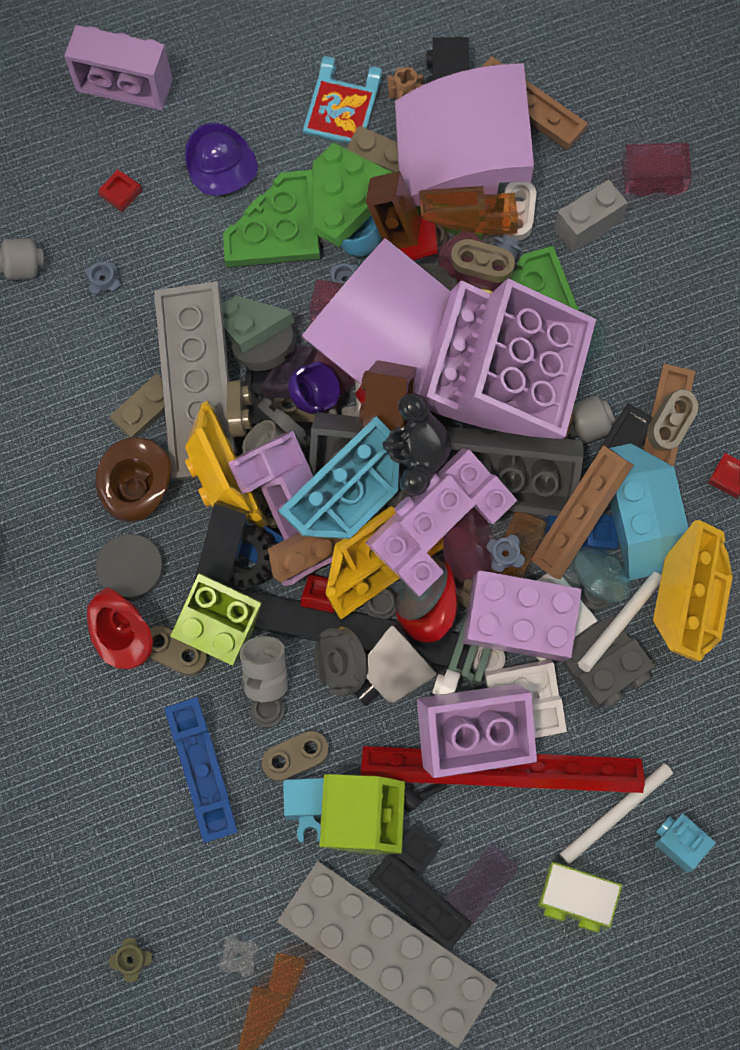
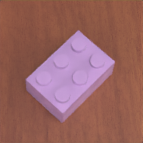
[64,25,173,110]
[462,570,581,662]
[417,684,537,778]

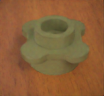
[109,938,152,982]

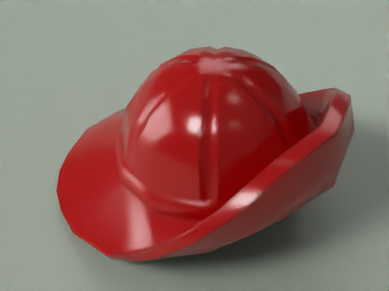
[396,561,458,643]
[87,587,153,669]

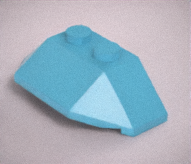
[278,416,399,539]
[598,444,688,581]

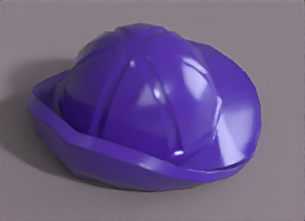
[185,123,258,196]

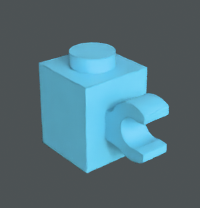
[283,778,324,843]
[654,813,716,873]

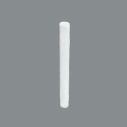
[578,572,661,672]
[559,763,673,865]

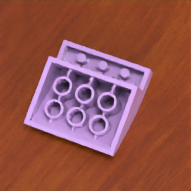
[395,63,534,206]
[302,238,451,395]
[420,278,596,439]

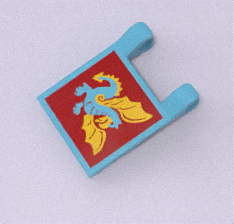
[303,56,382,144]

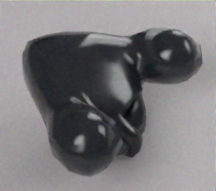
[382,392,452,496]

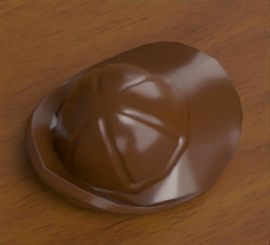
[95,437,171,522]

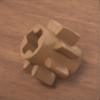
[388,67,423,100]

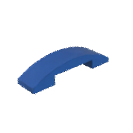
[164,697,238,843]

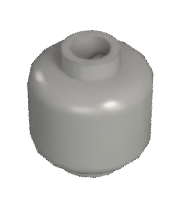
[0,238,44,280]
[569,396,616,444]

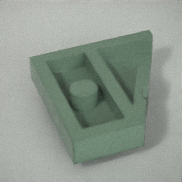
[222,295,295,353]

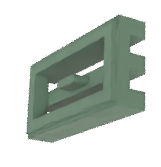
[448,609,491,684]

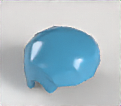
[341,215,383,257]

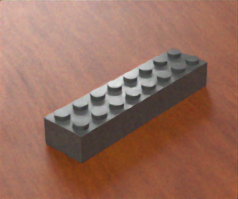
[309,412,583,516]

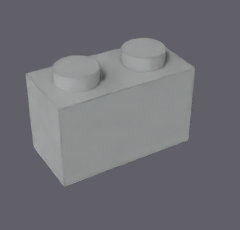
[554,180,628,253]

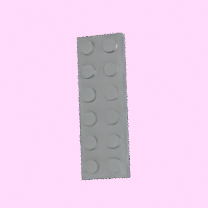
[154,281,237,481]
[277,861,497,1048]

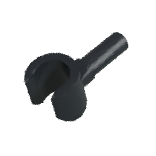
[404,784,447,812]

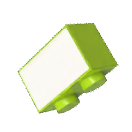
[537,862,622,933]

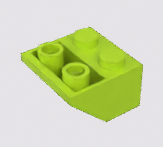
[170,573,262,666]
[319,774,405,855]

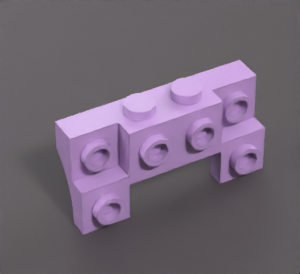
[228,431,333,586]
[365,448,517,597]

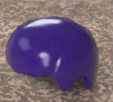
[288,362,341,414]

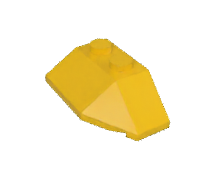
[185,401,268,528]
[326,506,450,619]
[653,520,733,661]

